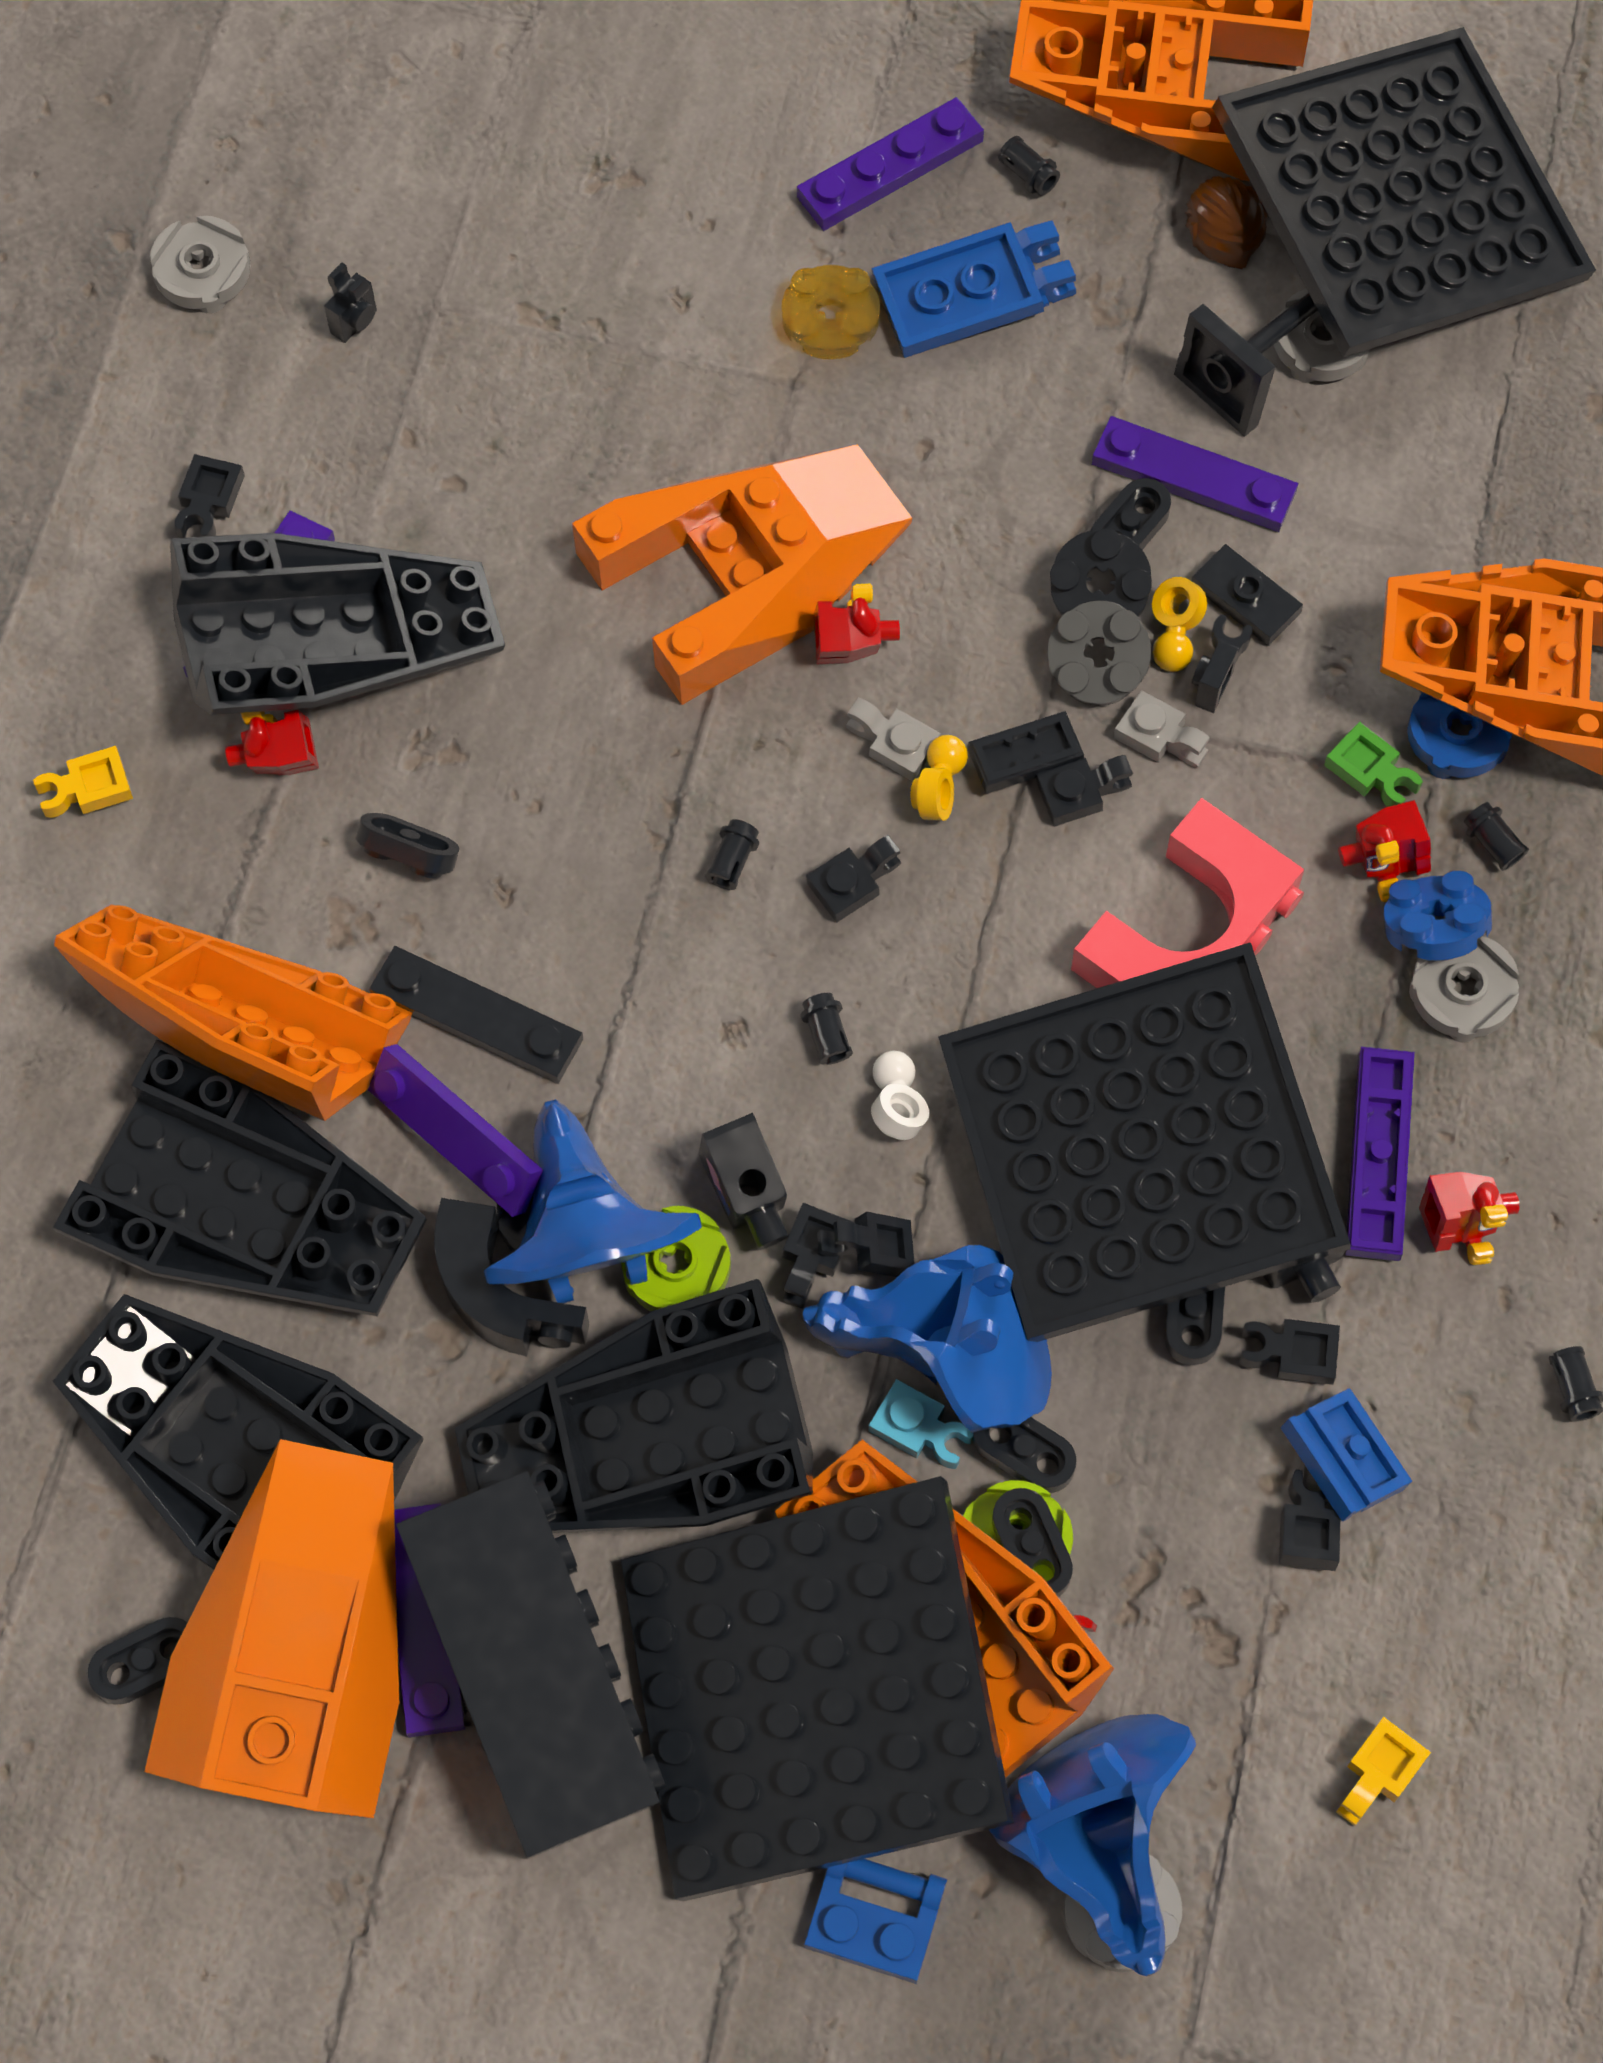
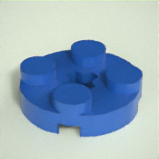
[1407,692,1512,779]
[1384,871,1492,961]

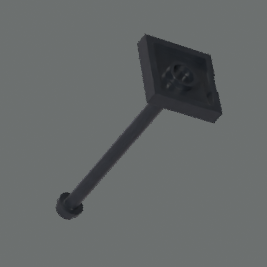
[1174,293,1318,437]

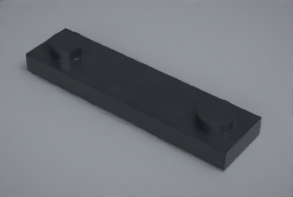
[369,946,583,1084]

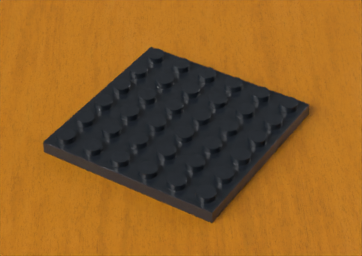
[1212,27,1596,357]
[938,942,1350,1342]
[621,1476,1014,1902]

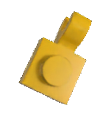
[1336,1717,1431,1826]

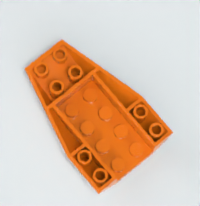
[54,904,413,1121]
[144,1439,399,1818]
[775,1439,1114,1778]

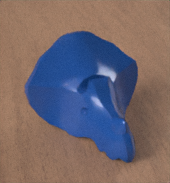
[484,1099,702,1303]
[803,1245,1052,1433]
[989,1714,1196,1976]

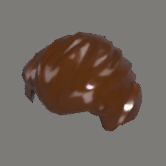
[1185,176,1268,269]

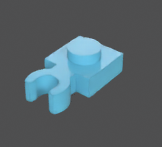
[868,1379,973,1469]

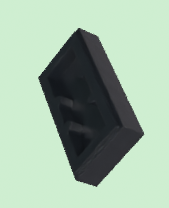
[1192,544,1303,646]
[968,711,1084,794]

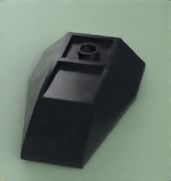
[170,533,505,715]
[53,1040,427,1317]
[455,1279,813,1533]
[53,1294,424,1571]

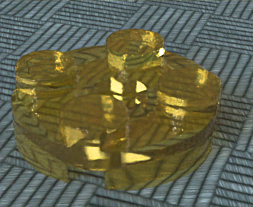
[781,265,880,360]

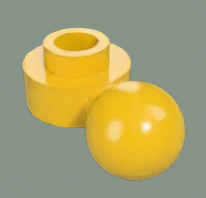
[1152,577,1207,672]
[910,735,968,821]

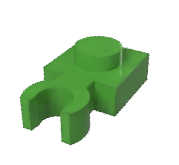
[1324,722,1423,807]

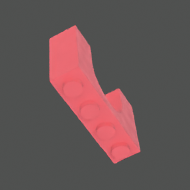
[1071,798,1304,988]

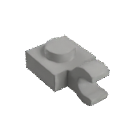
[1114,690,1210,768]
[846,697,941,782]

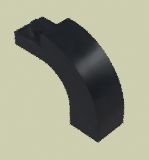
[434,1198,589,1357]

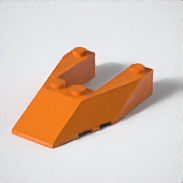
[1009,0,1313,181]
[572,444,912,705]
[1380,558,1603,776]

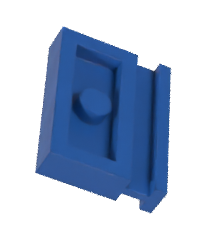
[1280,1388,1412,1522]

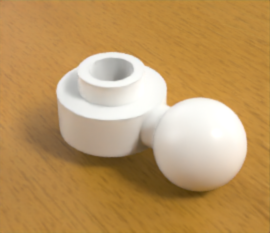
[871,1051,929,1140]

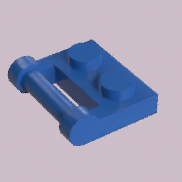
[804,1859,947,1984]

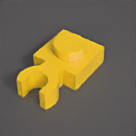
[33,746,133,818]

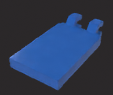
[872,220,1076,358]

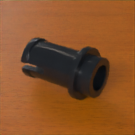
[998,136,1060,195]
[1464,802,1529,871]
[705,819,760,890]
[800,993,853,1065]
[1549,1346,1603,1422]

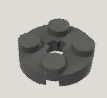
[1048,601,1151,706]

